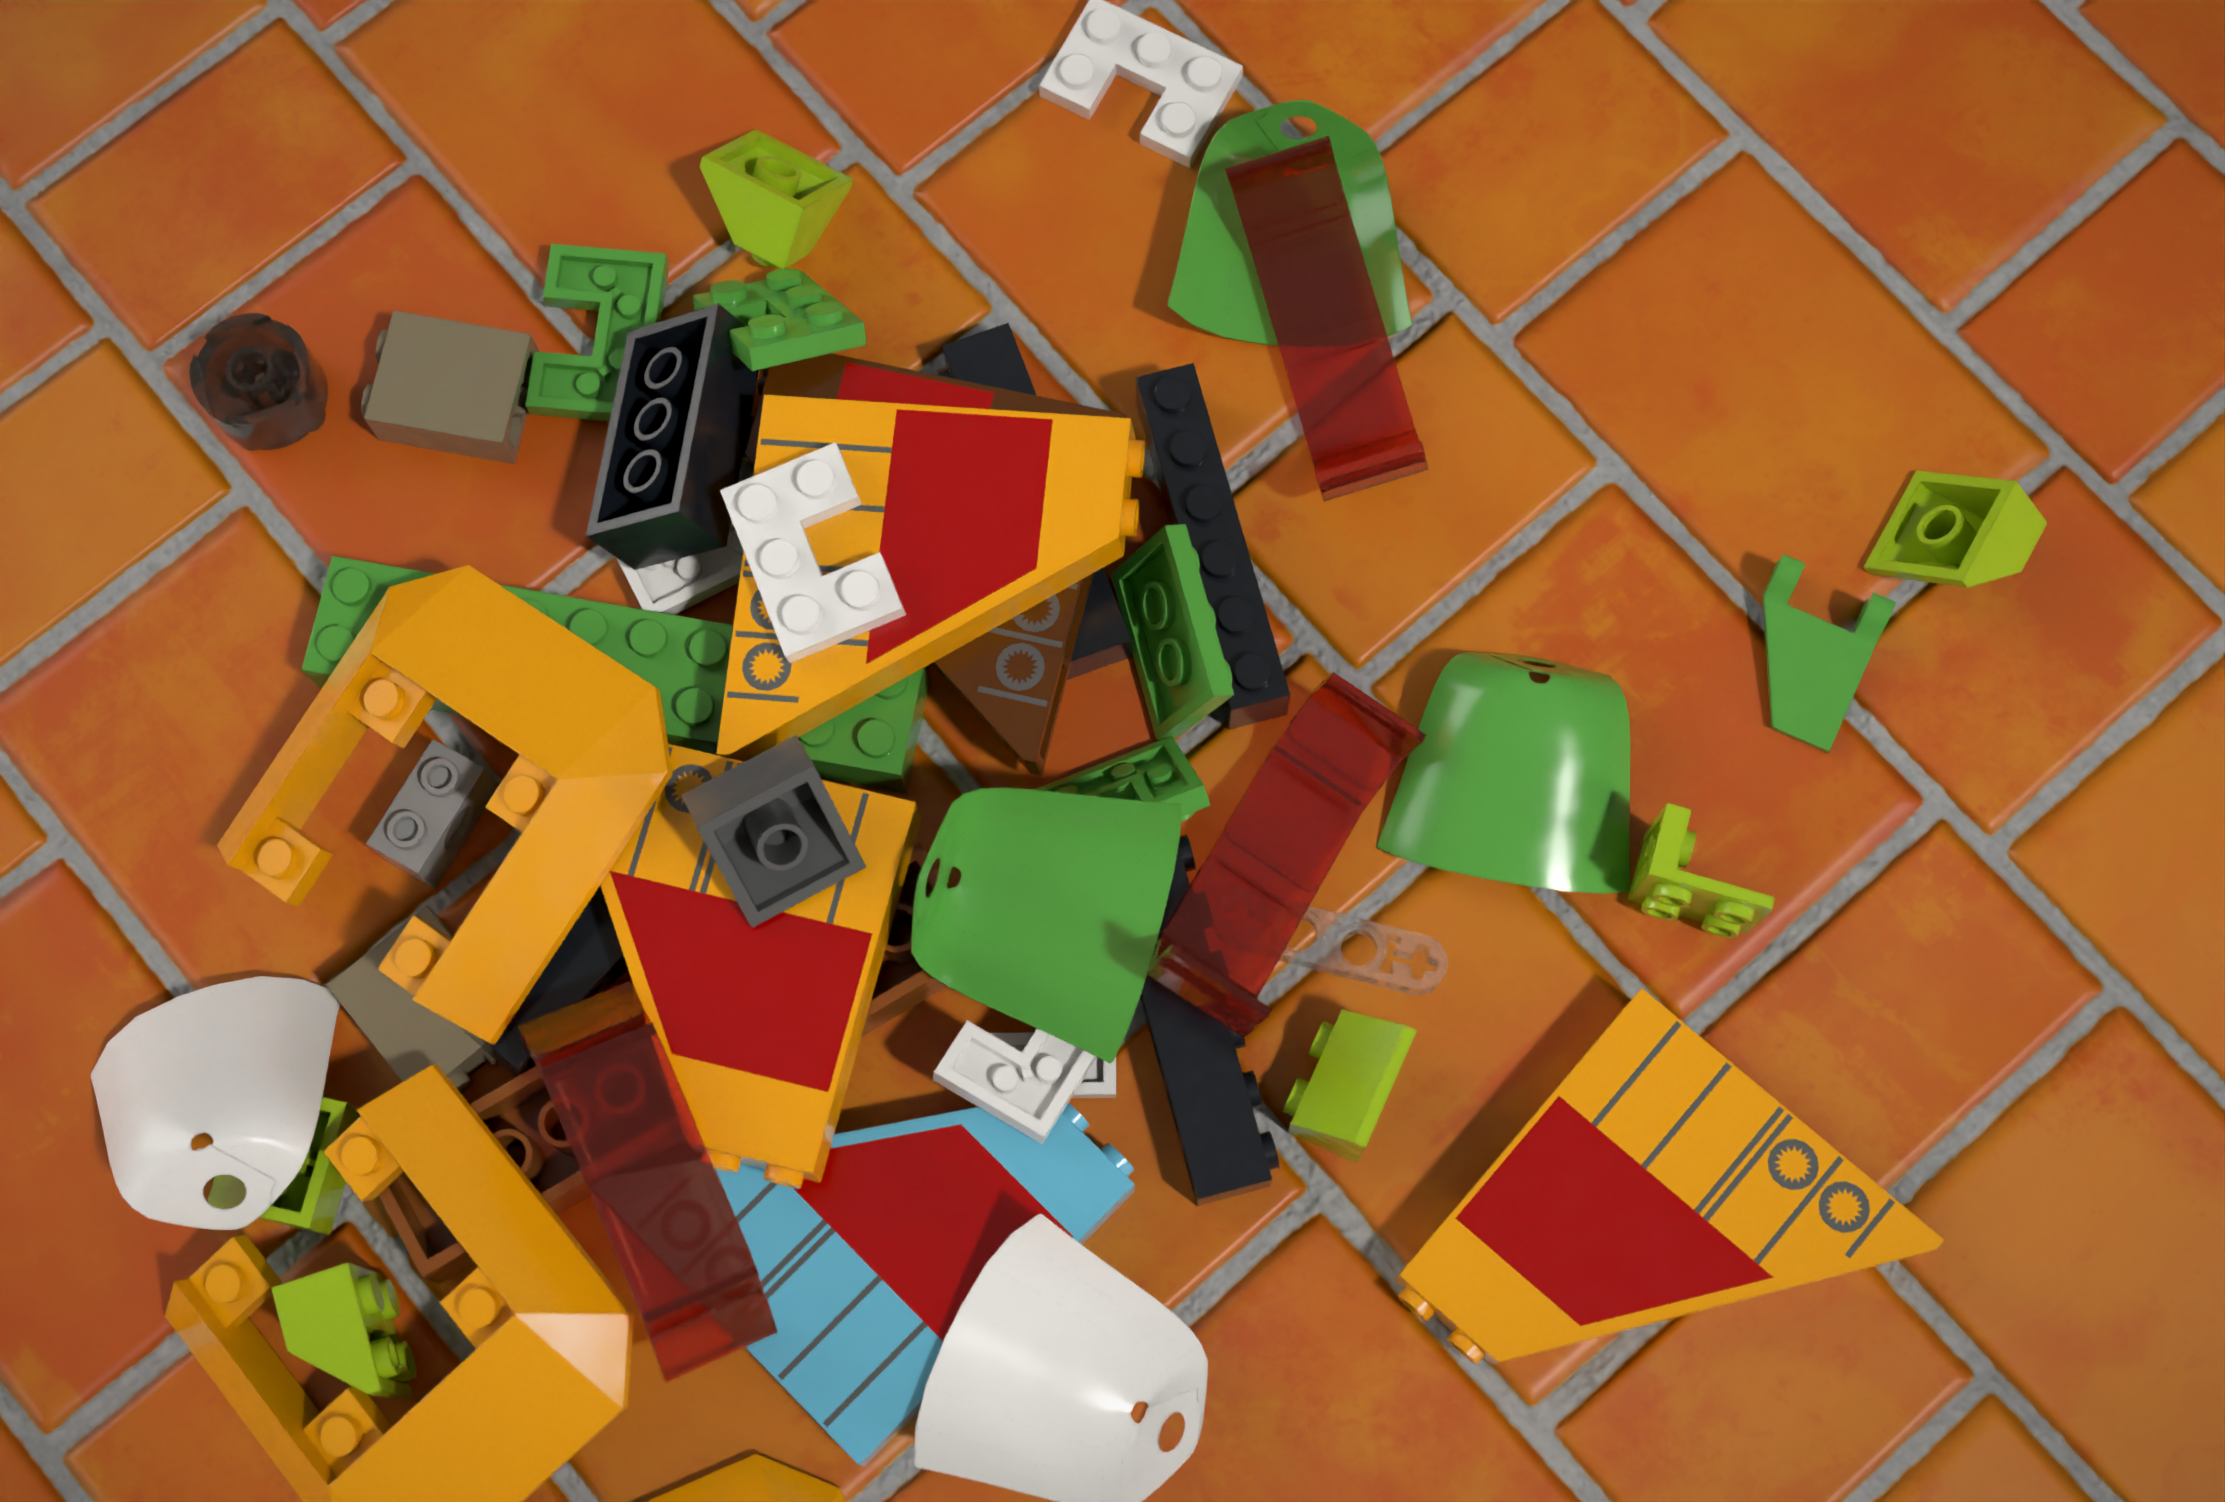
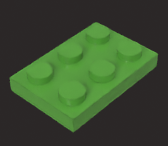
[1111,524,1234,740]

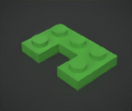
[525,244,670,421]
[693,268,867,371]
[1034,736,1211,822]

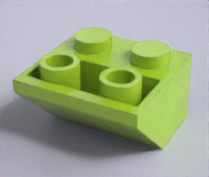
[207,1097,360,1236]
[271,1263,416,1400]

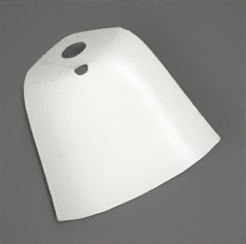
[90,976,340,1230]
[914,1214,1208,1502]

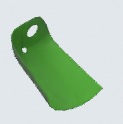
[1167,100,1412,348]
[1376,652,1631,894]
[911,788,1182,1064]

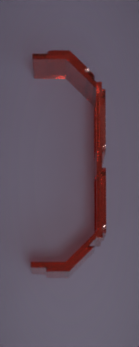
[1225,136,1429,502]
[1147,672,1426,1038]
[518,981,778,1384]

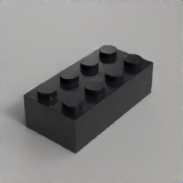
[586,303,759,570]

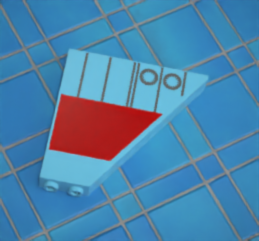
[593,1103,1135,1467]

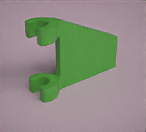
[1762,554,1896,753]

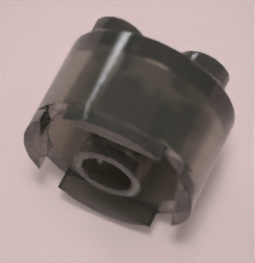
[189,313,328,451]

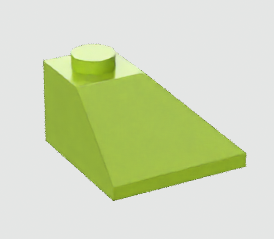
[699,129,854,270]
[1864,470,2047,588]

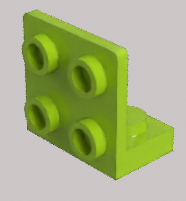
[1627,803,1775,938]

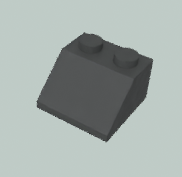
[681,735,866,928]

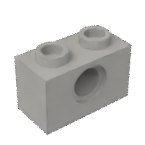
[366,739,499,889]

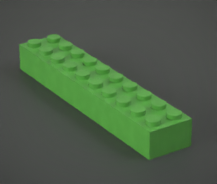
[302,556,930,793]

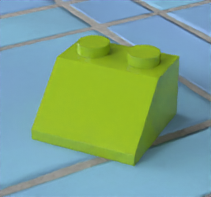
[1283,1010,1417,1163]

